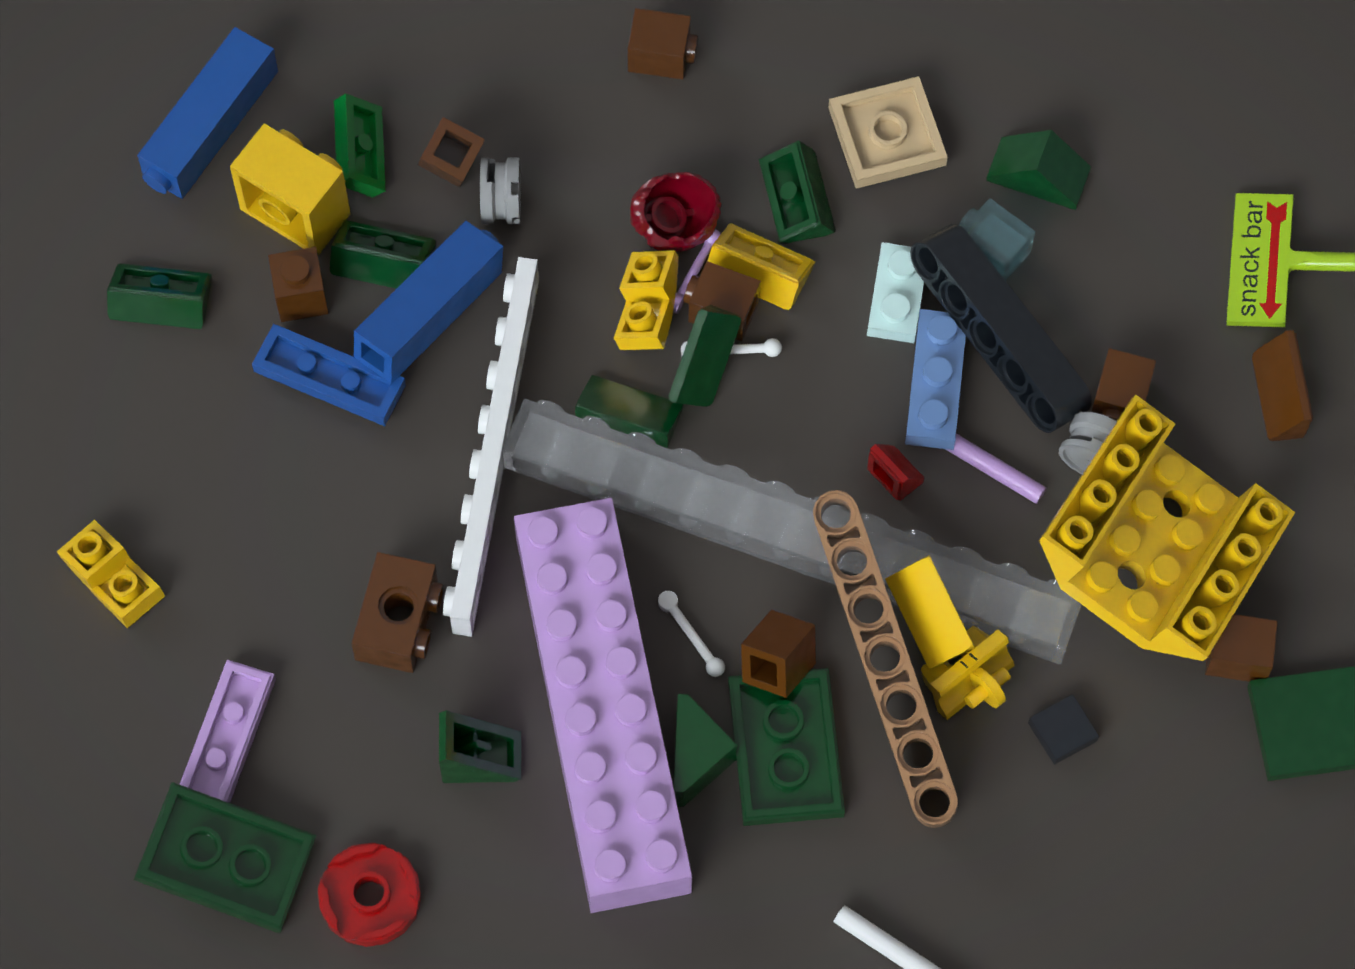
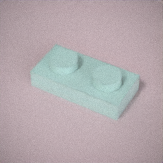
[867,242,924,343]

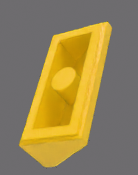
[707,223,815,310]
[885,556,975,670]

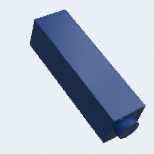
[137,27,278,199]
[354,221,503,384]

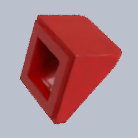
[867,444,925,501]

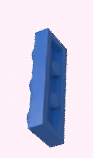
[252,323,406,426]

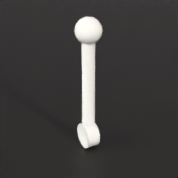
[681,338,782,357]
[658,591,725,677]

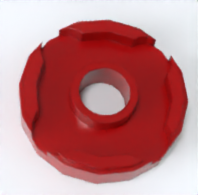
[318,842,421,947]

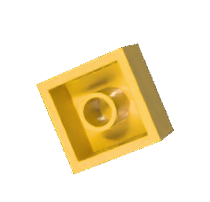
[230,123,350,256]

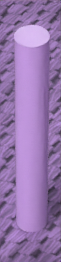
[945,434,1047,504]

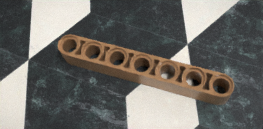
[813,490,958,828]

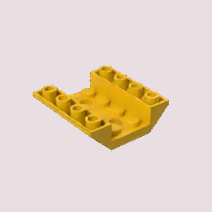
[1039,395,1295,661]

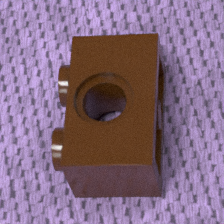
[351,552,444,673]

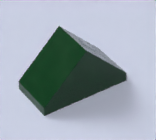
[986,130,1091,210]
[674,694,737,807]
[439,710,521,783]

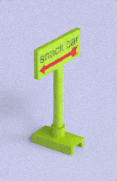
[1227,193,1355,327]

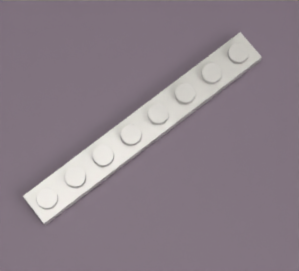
[443,257,539,637]

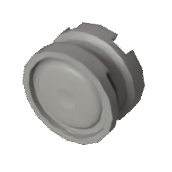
[480,158,521,224]
[1058,412,1117,474]

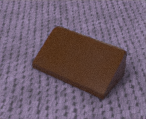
[1252,330,1313,441]

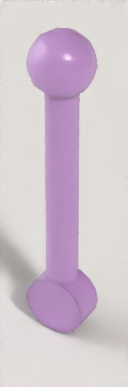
[673,229,721,314]

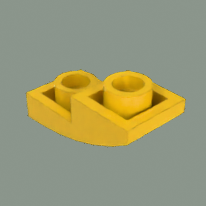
[614,250,678,350]
[57,519,165,629]

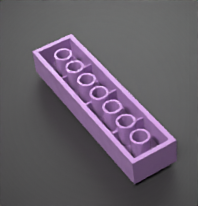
[514,498,692,913]

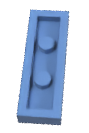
[905,309,966,450]

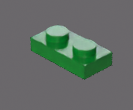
[334,93,386,198]

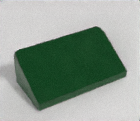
[759,140,836,244]
[330,220,436,289]
[107,263,212,329]
[668,305,742,407]
[575,375,683,449]

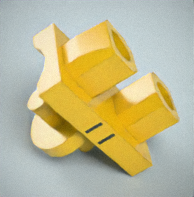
[921,626,1015,720]

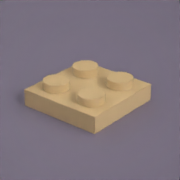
[828,76,948,189]

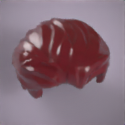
[630,172,722,252]

